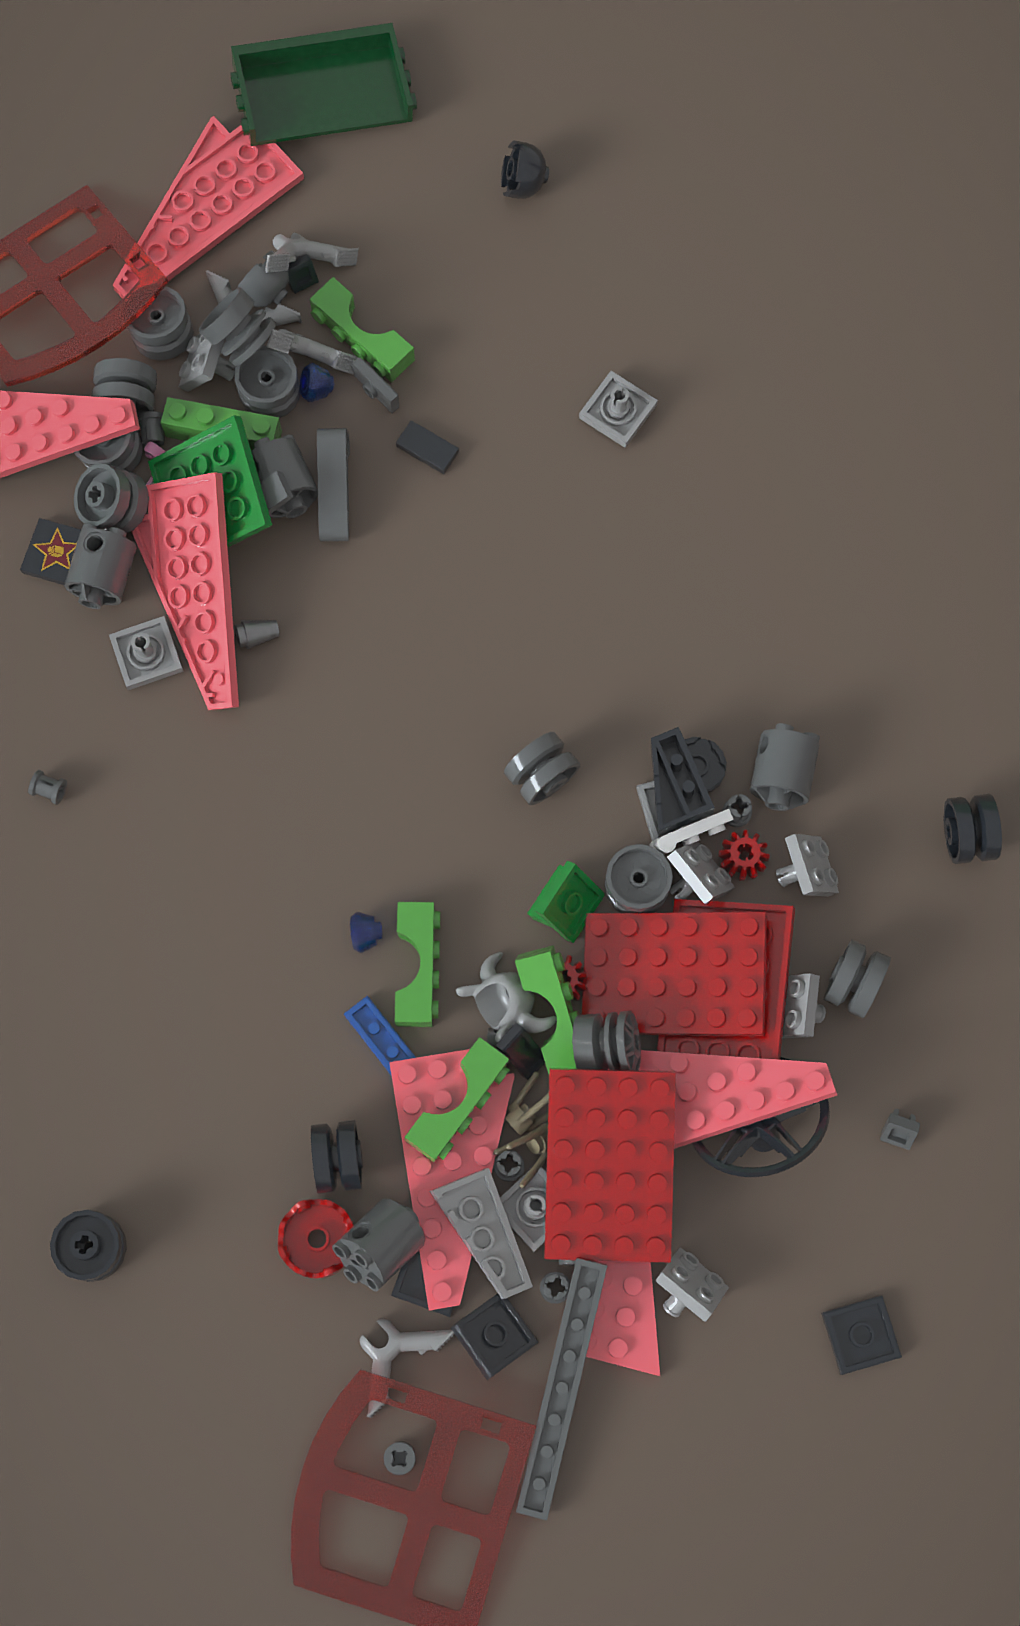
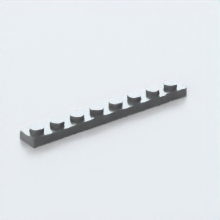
[516,1258,608,1521]

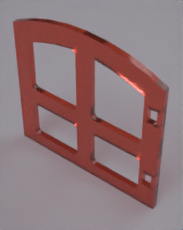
[0,185,168,387]
[291,1369,536,1626]

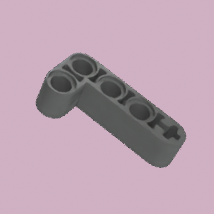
[317,428,350,542]

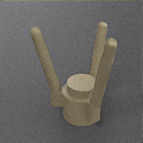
[505,1071,549,1135]
[494,1123,548,1188]

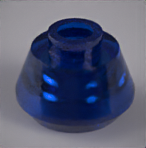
[300,363,334,402]
[350,912,383,953]

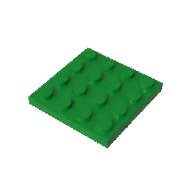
[148,415,272,547]

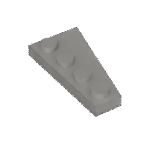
[429,1168,533,1299]

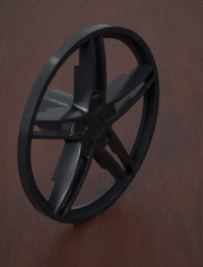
[692,1057,830,1177]

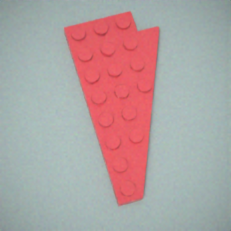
[113,116,304,304]
[0,391,140,478]
[131,472,239,710]
[389,1049,514,1311]
[608,1050,837,1149]

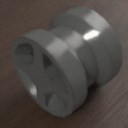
[383,1441,417,1475]

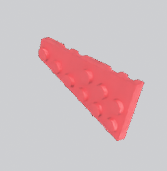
[586,1260,660,1376]

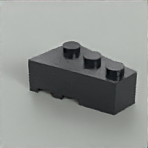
[651,727,715,838]

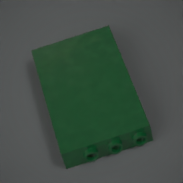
[230,23,417,146]

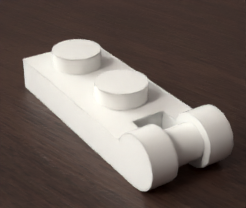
[650,809,734,855]

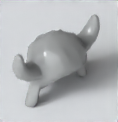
[456,952,557,1043]

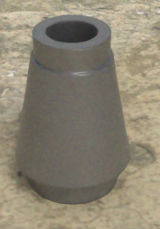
[235,620,279,649]

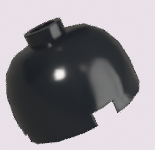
[501,140,549,199]

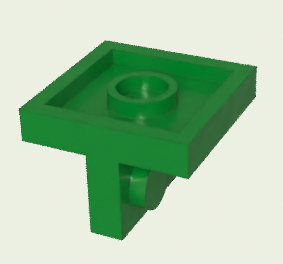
[527,861,605,943]

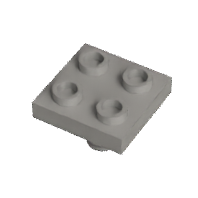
[178,333,236,392]
[579,371,658,448]
[109,616,184,690]
[776,834,839,897]
[667,841,735,904]
[782,973,826,1039]
[500,1167,547,1252]
[655,1247,729,1322]

